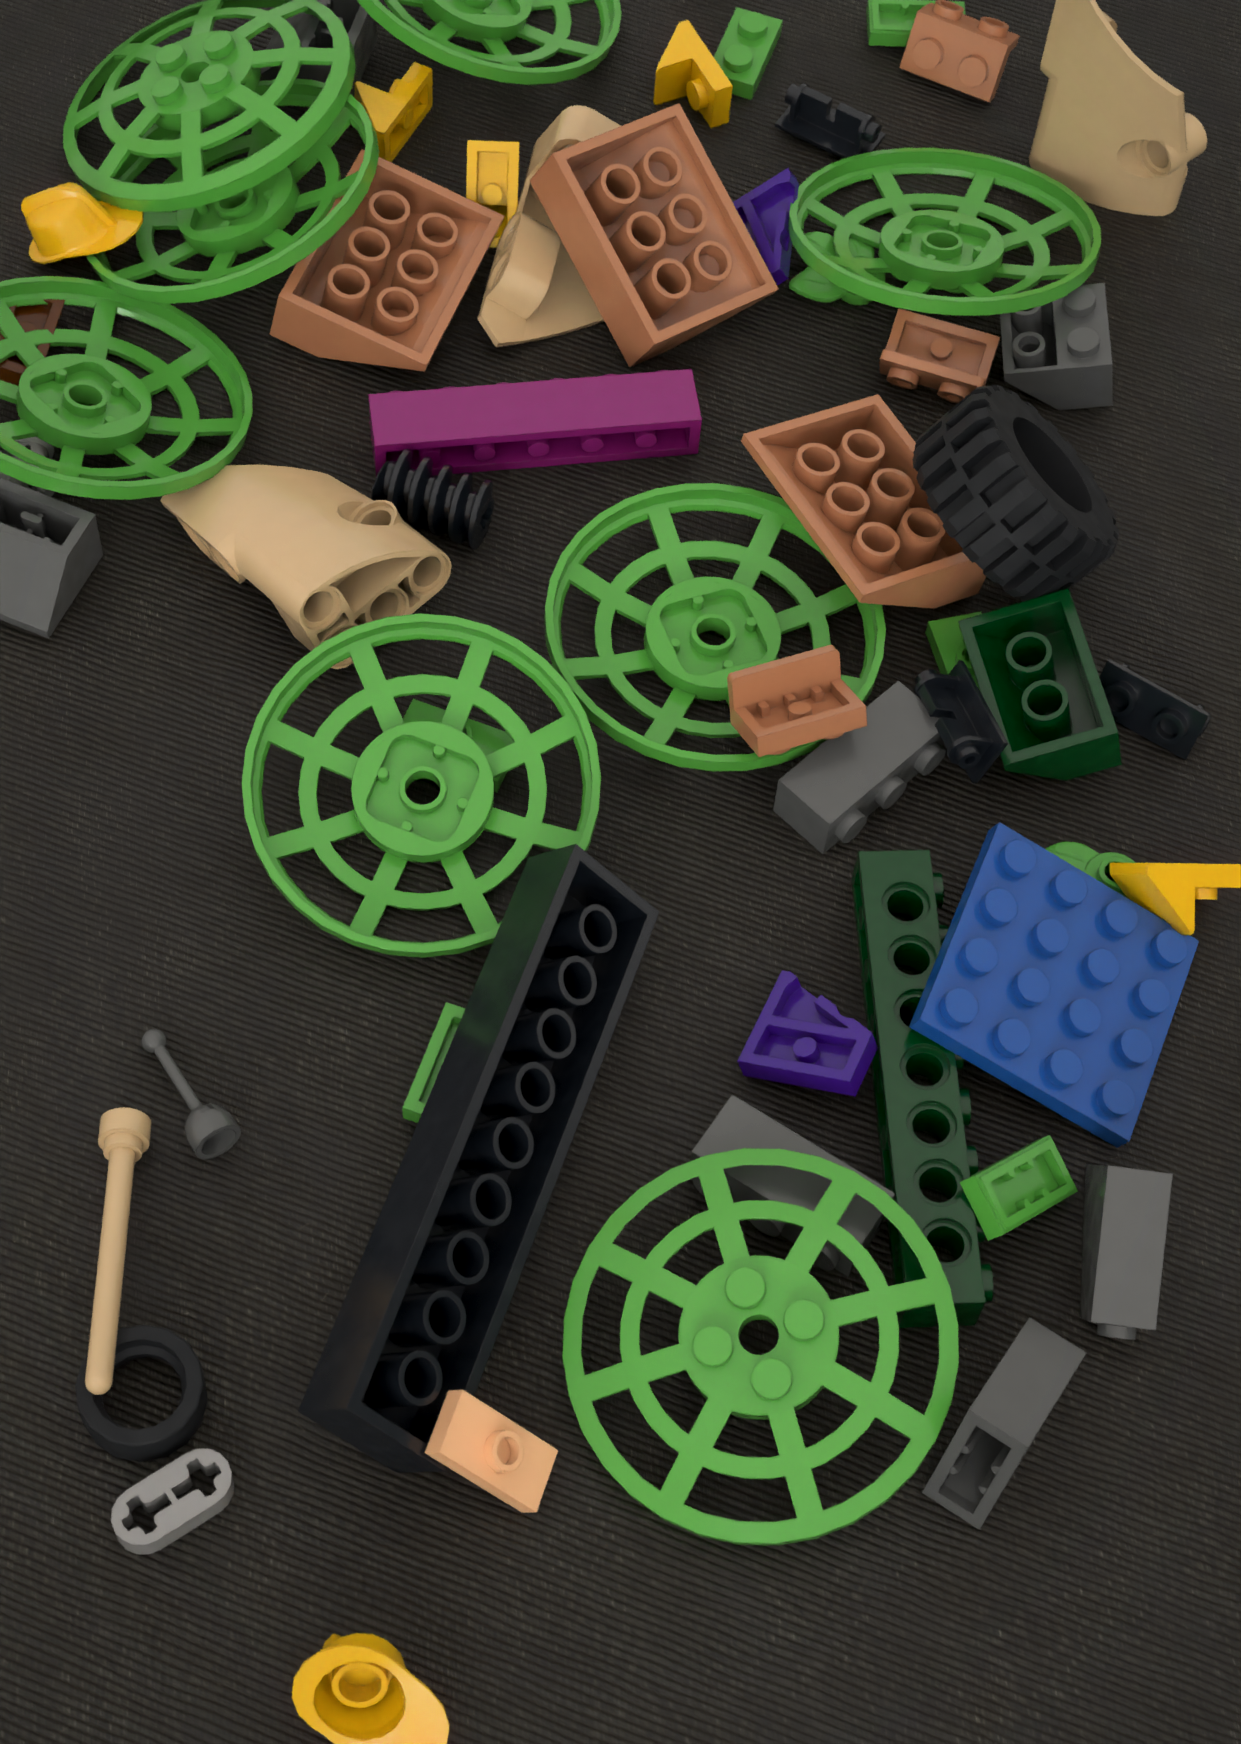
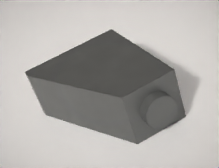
[1080,1164,1173,1340]
[922,1317,1086,1530]

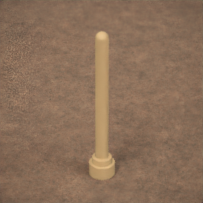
[85,1107,151,1395]

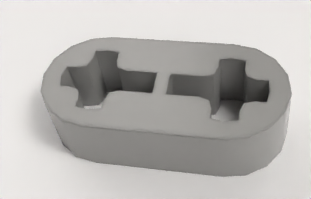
[111,1449,234,1555]

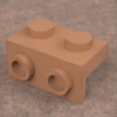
[899,0,1020,102]
[879,308,1000,403]
[727,645,867,757]

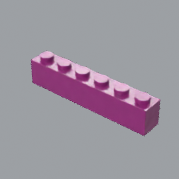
[368,369,702,477]

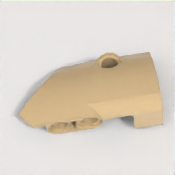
[1029,0,1207,216]
[477,105,621,347]
[160,464,452,669]

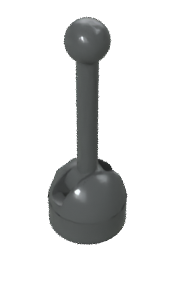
[142,1029,241,1159]

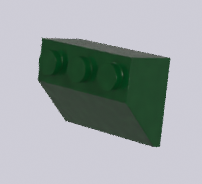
[958,588,1122,781]

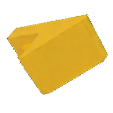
[653,20,733,128]
[354,62,433,163]
[466,140,519,248]
[1110,863,1241,935]

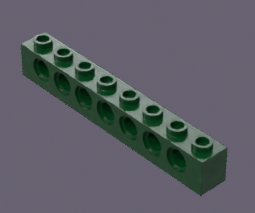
[851,850,993,1328]

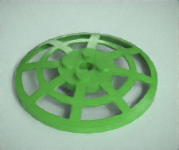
[63,0,356,212]
[357,0,621,85]
[86,79,379,304]
[789,148,1101,316]
[0,276,253,500]
[544,483,886,772]
[242,613,601,958]
[562,1148,959,1546]

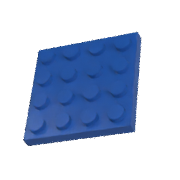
[909,822,1199,1148]

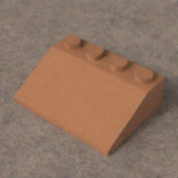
[530,103,779,368]
[270,149,504,372]
[741,394,986,609]

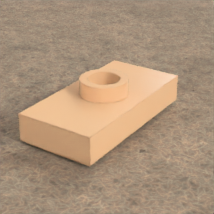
[425,1389,558,1513]

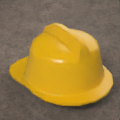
[21,182,143,264]
[292,1633,450,1744]

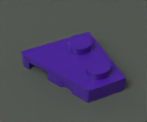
[733,168,799,285]
[737,970,878,1097]

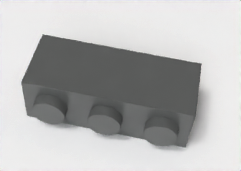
[773,680,946,854]
[690,1094,895,1277]

